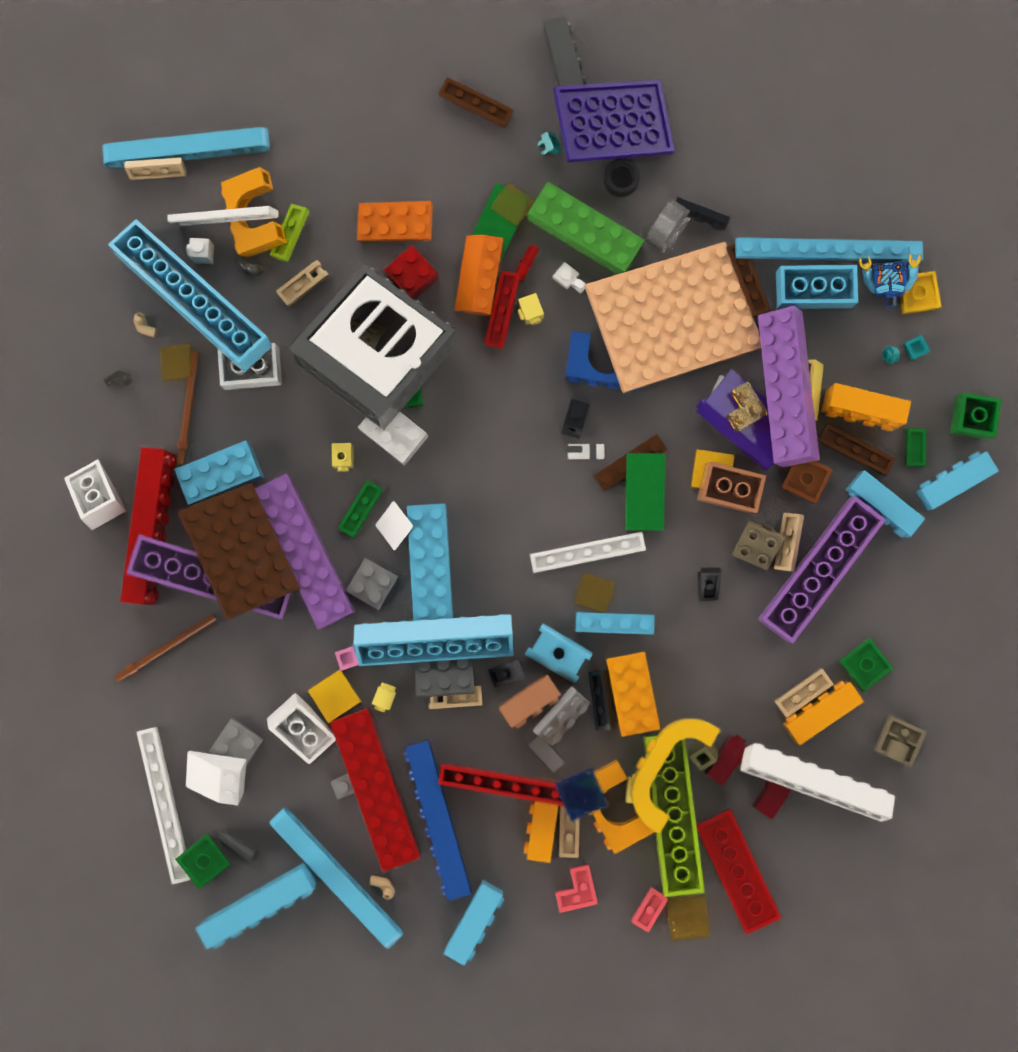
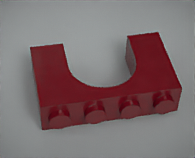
[704,734,793,820]

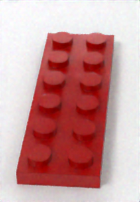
[696,808,782,935]

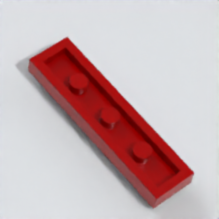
[484,270,521,350]

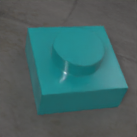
[903,335,930,361]

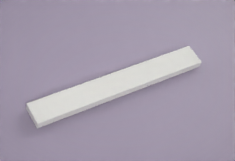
[137,727,191,885]

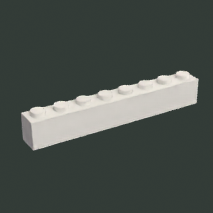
[740,743,895,822]

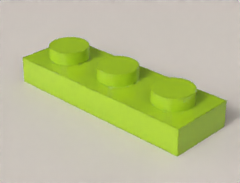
[269,204,310,262]

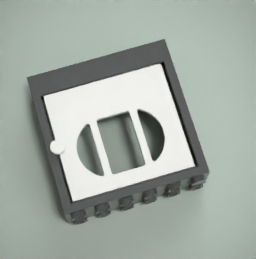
[289,264,456,430]

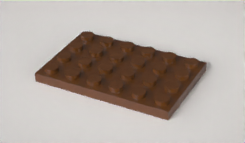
[178,483,300,621]

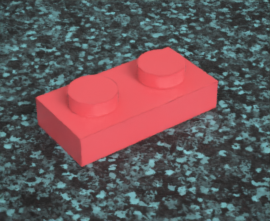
[631,887,669,933]

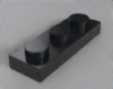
[672,197,730,230]
[588,670,615,730]

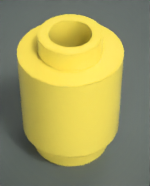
[372,682,396,712]

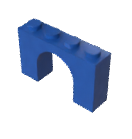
[565,331,640,392]

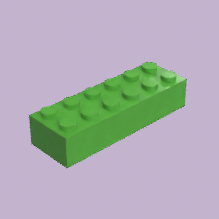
[527,182,645,275]

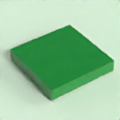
[838,638,894,692]
[175,833,232,890]

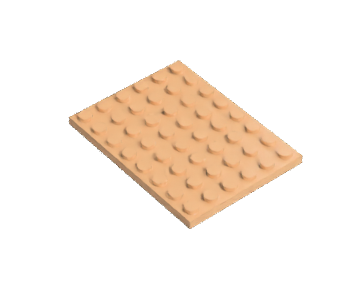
[585,241,761,393]

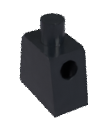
[561,399,590,439]

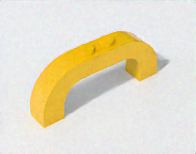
[631,718,720,834]

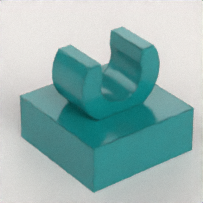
[537,131,562,156]

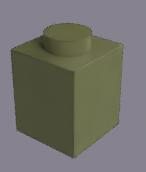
[689,740,718,771]

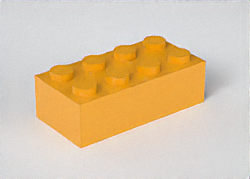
[820,383,911,431]
[605,651,660,737]

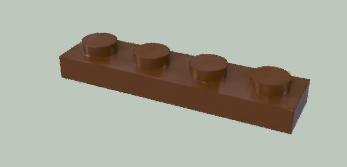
[439,77,514,129]
[726,244,771,317]
[818,424,895,476]
[593,434,668,492]

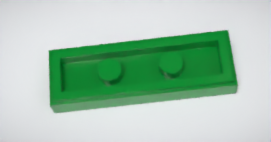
[337,480,384,538]

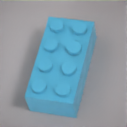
[776,265,858,309]
[174,441,265,506]

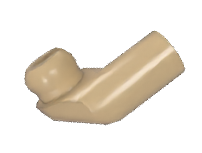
[133,313,158,338]
[370,875,395,900]

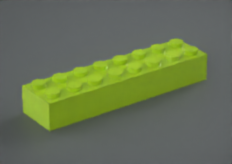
[643,734,705,897]

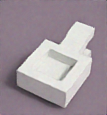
[553,262,586,294]

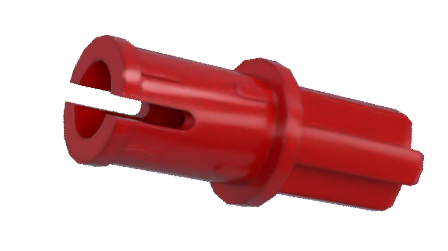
[515,244,539,282]

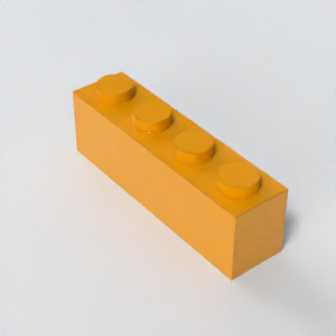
[782,680,864,745]
[523,778,561,863]

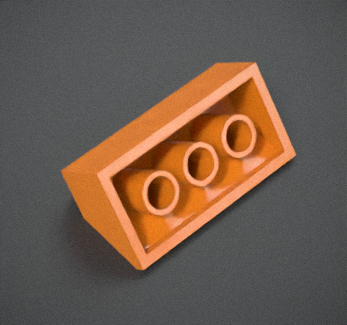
[454,235,504,317]

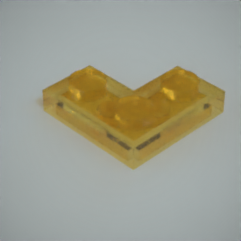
[726,381,768,432]

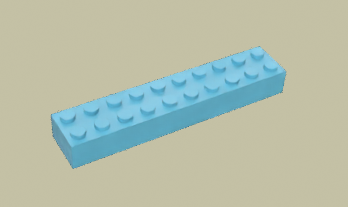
[108,219,272,373]

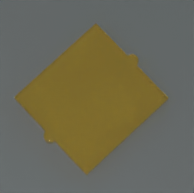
[490,183,535,227]
[160,344,192,381]
[574,573,615,613]

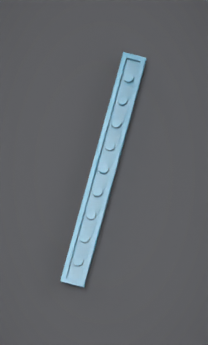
[735,238,923,262]

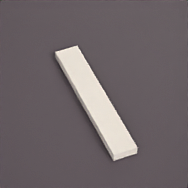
[168,206,278,226]
[530,532,646,573]

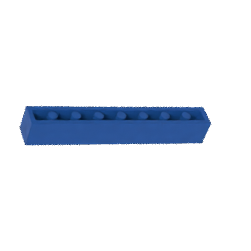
[404,739,472,901]

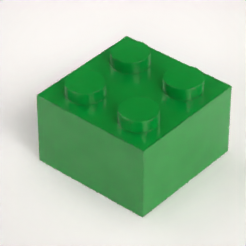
[950,393,1002,440]

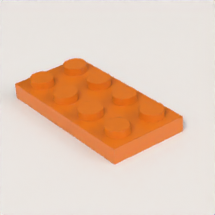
[357,201,433,242]

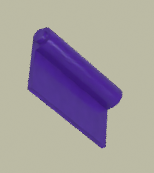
[696,369,774,471]

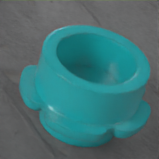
[882,346,900,364]

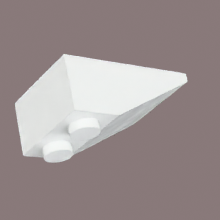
[64,460,126,530]
[267,693,336,764]
[186,751,246,805]

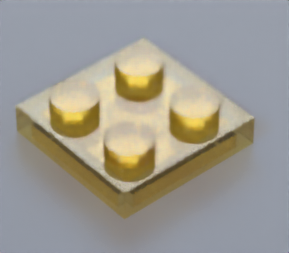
[666,895,710,941]

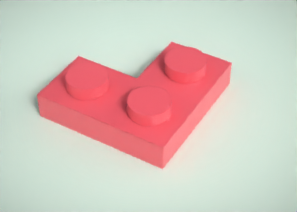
[555,864,598,913]

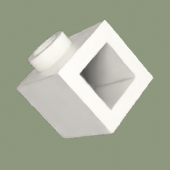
[186,238,214,264]

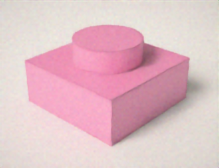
[335,646,359,671]

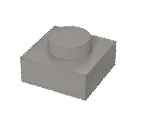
[330,774,355,800]

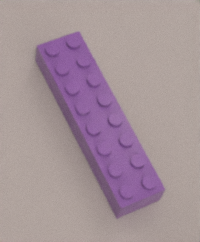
[758,306,820,467]
[255,473,356,630]
[757,496,886,643]
[127,535,290,620]

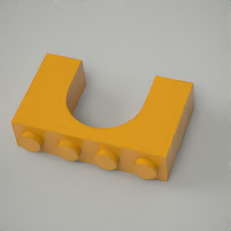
[221,167,286,258]
[576,759,655,854]

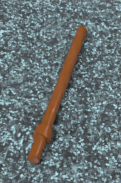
[176,352,200,465]
[114,614,217,683]

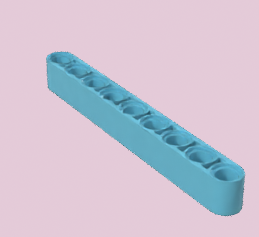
[102,127,270,168]
[270,807,404,949]

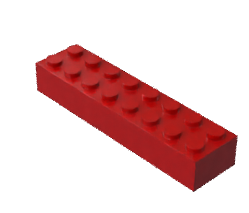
[120,447,177,605]
[330,707,422,872]

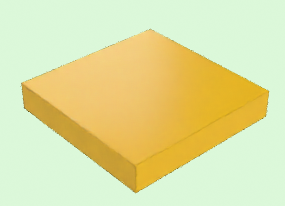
[899,271,942,315]
[691,449,735,489]
[308,670,362,723]

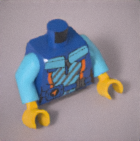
[859,253,921,308]

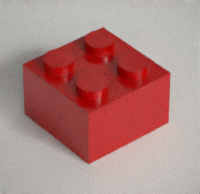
[384,245,439,300]

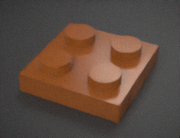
[780,461,833,504]

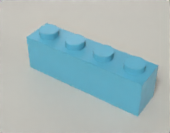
[915,451,999,511]
[845,470,925,538]
[575,612,655,635]
[444,880,505,966]

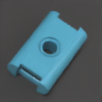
[524,623,593,684]

